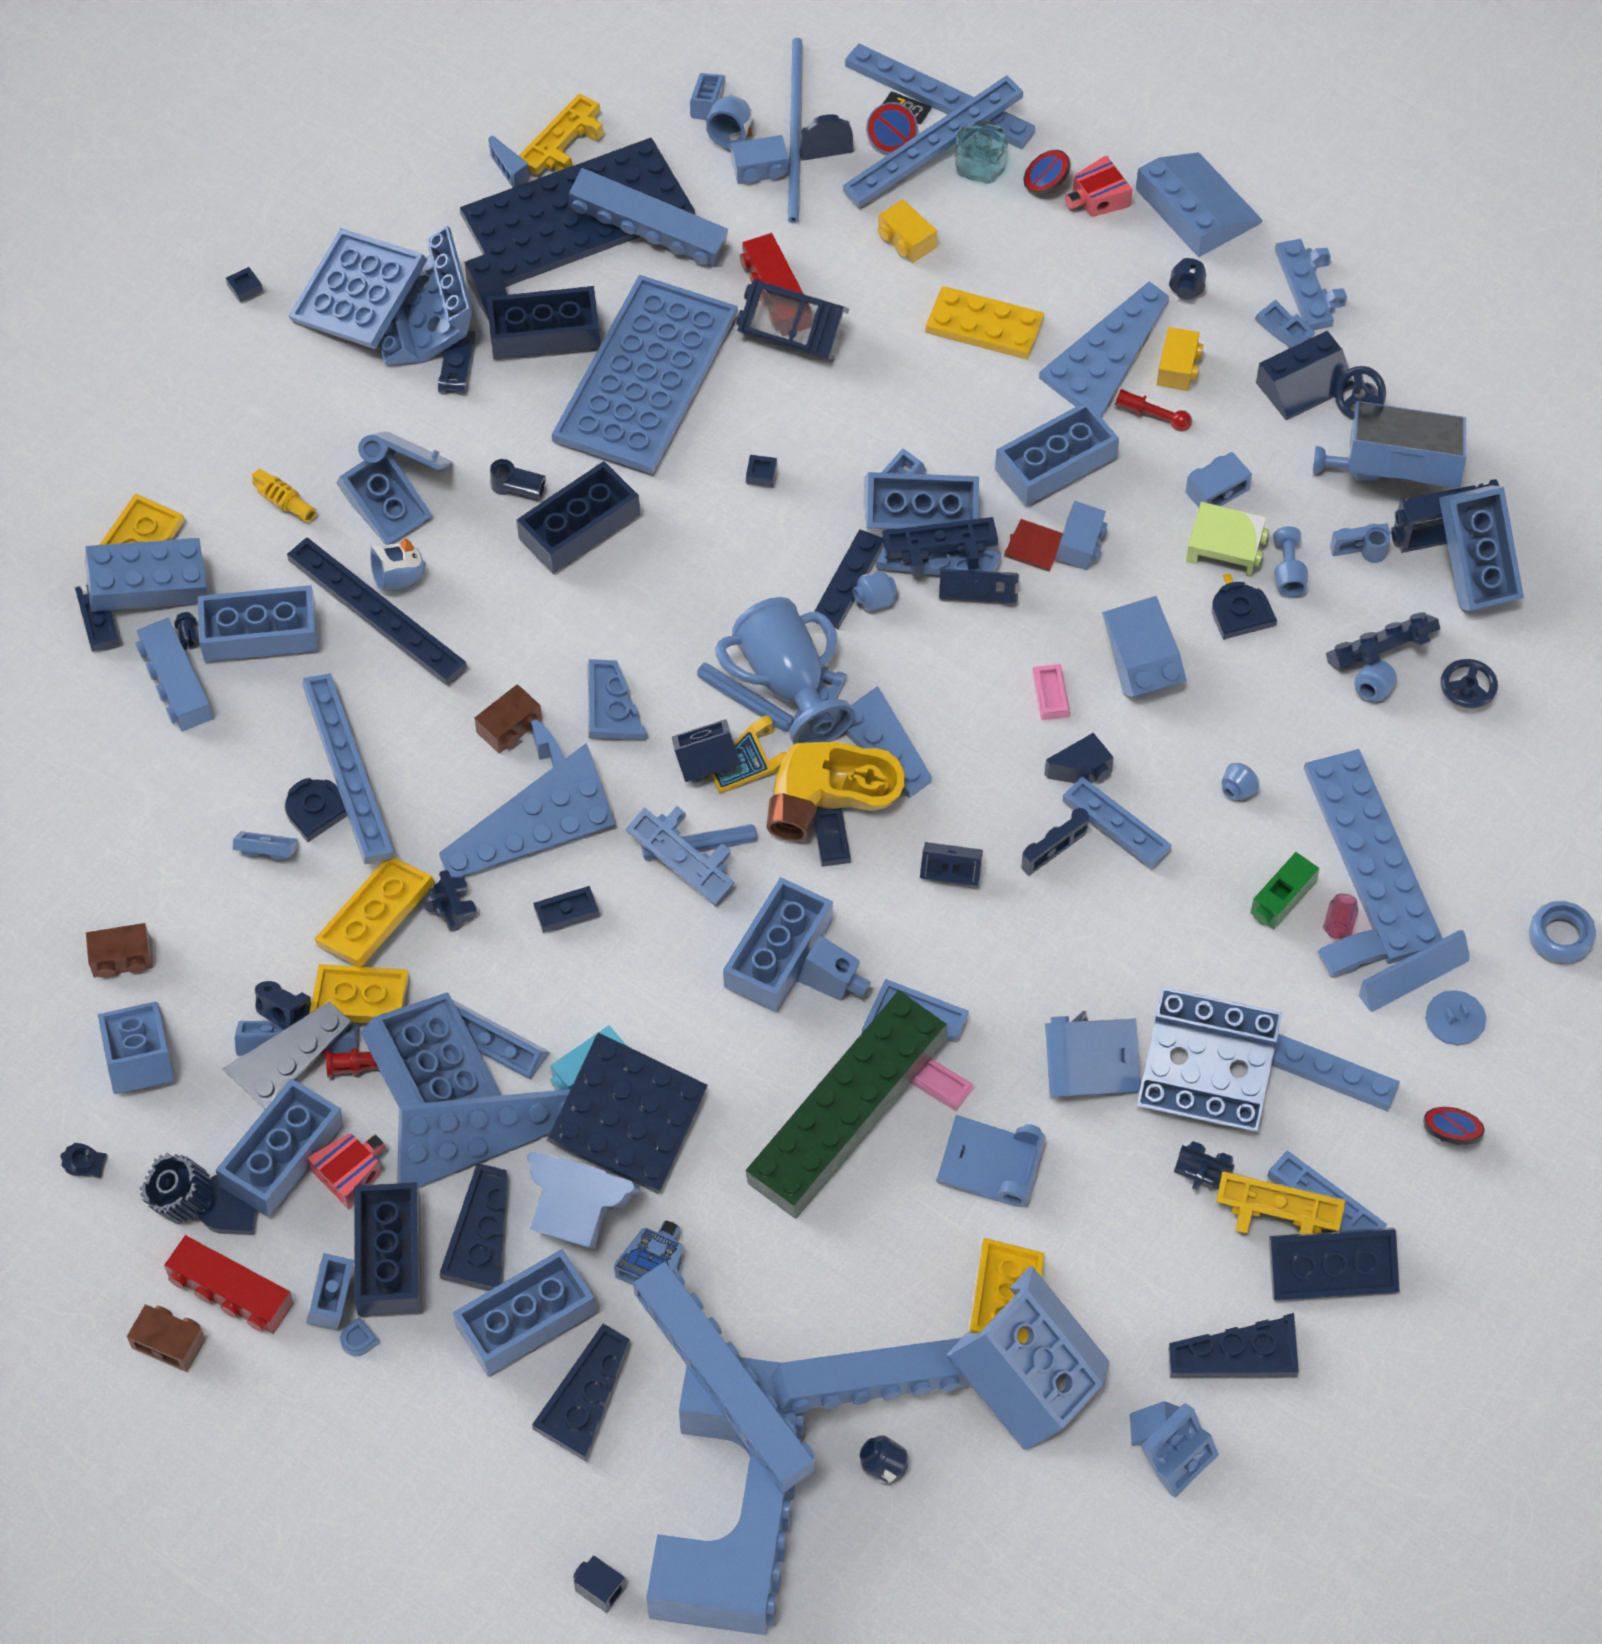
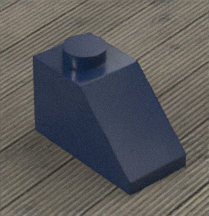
[464,253,508,320]
[1044,732,1114,783]

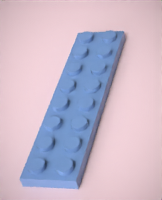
[1304,749,1443,964]

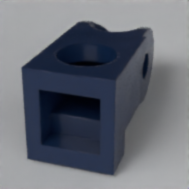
[255,981,311,1029]

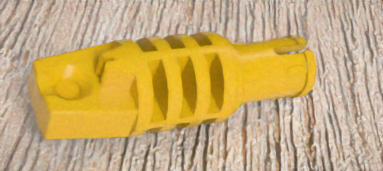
[252,468,317,524]

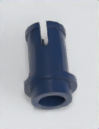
[174,612,199,650]

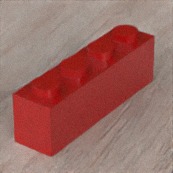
[740,233,812,337]
[164,1235,294,1334]

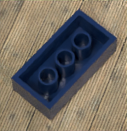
[486,286,601,360]
[516,461,640,574]
[354,1182,422,1317]

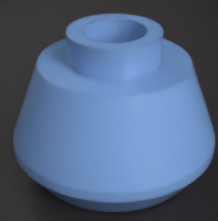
[1221,763,1259,800]

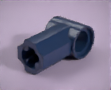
[490,459,546,500]

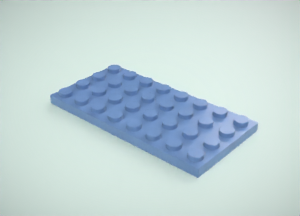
[552,275,738,475]

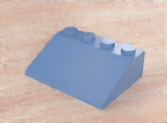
[1136,152,1262,258]
[360,992,502,1107]

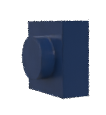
[226,267,263,302]
[746,455,777,486]

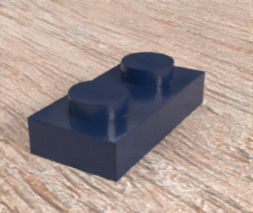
[533,886,599,933]

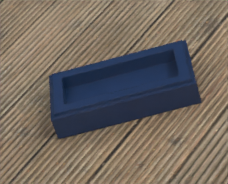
[814,808,851,867]

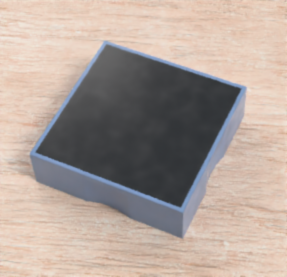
[1348,401,1466,488]

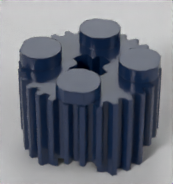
[139,1153,213,1224]

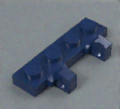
[882,517,998,576]
[1326,612,1441,669]

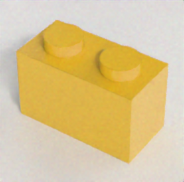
[878,199,937,263]
[1157,327,1204,391]

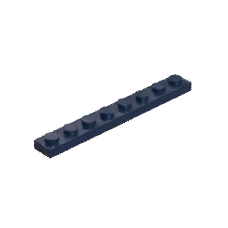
[287,537,467,685]

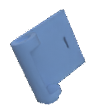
[358,431,453,471]
[1045,1016,1141,1097]
[936,1115,1046,1207]

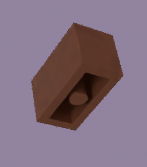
[474,684,542,754]
[85,923,153,978]
[126,1304,205,1372]

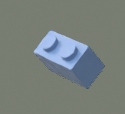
[731,135,789,184]
[1185,452,1252,508]
[1055,501,1108,570]
[306,1253,354,1330]

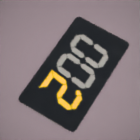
[883,91,932,124]

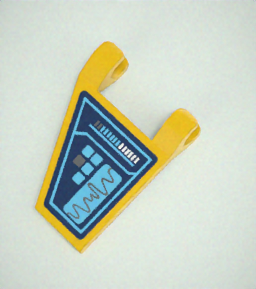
[710,715,786,794]

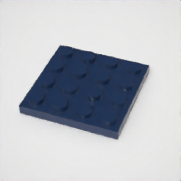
[546,1032,708,1194]

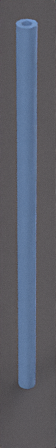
[788,38,802,223]

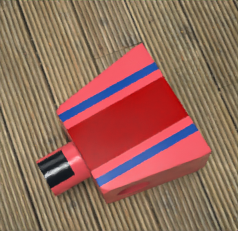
[1065,155,1133,217]
[307,1134,386,1210]

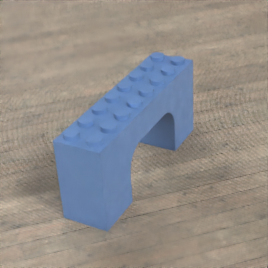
[646,1357,805,1635]

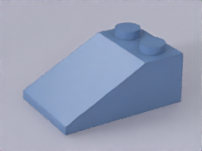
[336,451,433,545]
[1102,596,1187,697]
[98,1001,174,1094]

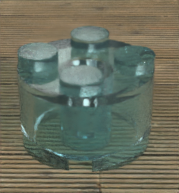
[955,120,1008,184]

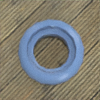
[1529,901,1596,963]

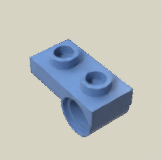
[1330,523,1390,563]

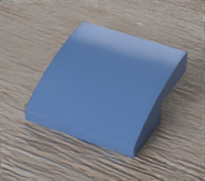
[1141,1403,1219,1497]

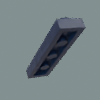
[814,529,884,630]

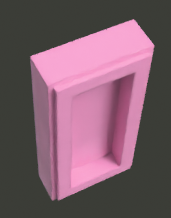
[1032,664,1070,720]
[911,1059,973,1111]

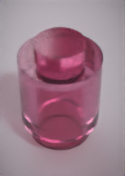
[1323,893,1359,940]

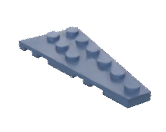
[1039,281,1169,417]
[439,743,616,877]
[397,1089,570,1187]

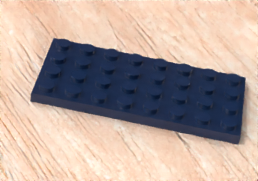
[460,137,695,287]

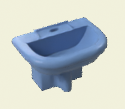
[527,1151,640,1250]

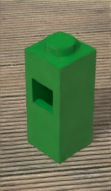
[1250,852,1320,930]

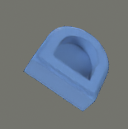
[340,1317,379,1357]

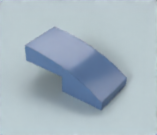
[1254,300,1315,347]
[531,720,564,767]
[1318,929,1387,976]

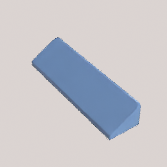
[1359,930,1469,1012]
[453,1000,549,1079]
[234,1021,359,1056]

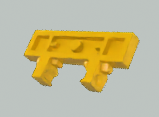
[519,93,604,176]
[1216,1171,1346,1234]

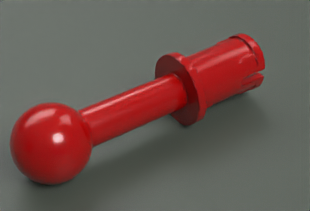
[1114,389,1192,432]

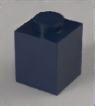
[573,1555,626,1614]

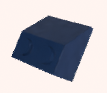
[672,719,741,783]

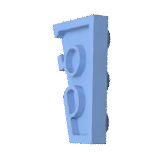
[587,659,647,741]
[862,979,969,1041]

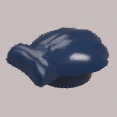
[60,1143,107,1178]

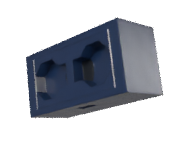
[920,842,983,886]

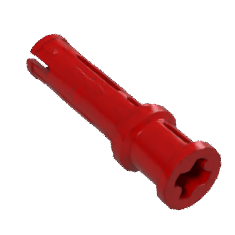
[325,1048,379,1078]

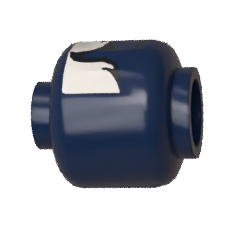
[859,1435,908,1484]

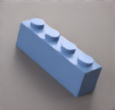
[135,617,214,732]

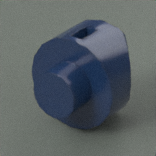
[1169,258,1207,300]

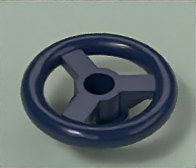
[1335,366,1386,420]
[1440,659,1498,708]

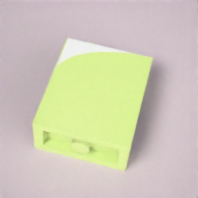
[1186,502,1269,576]

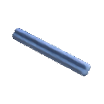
[697,662,794,731]
[642,824,757,860]

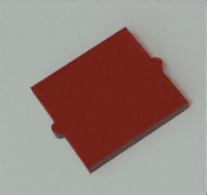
[1004,519,1063,572]

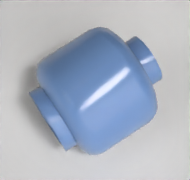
[853,571,897,611]
[1354,660,1397,702]

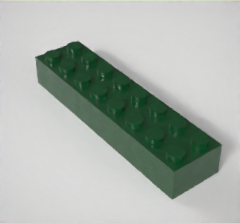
[745,990,948,1219]

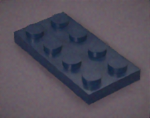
[1269,1227,1400,1301]

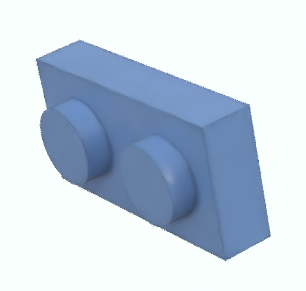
[232,831,298,860]

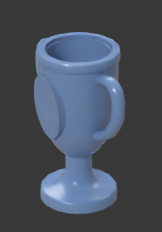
[715,597,855,744]

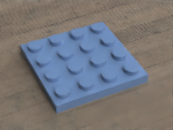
[288,228,428,349]

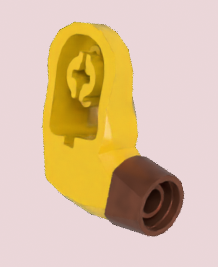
[766,742,905,841]

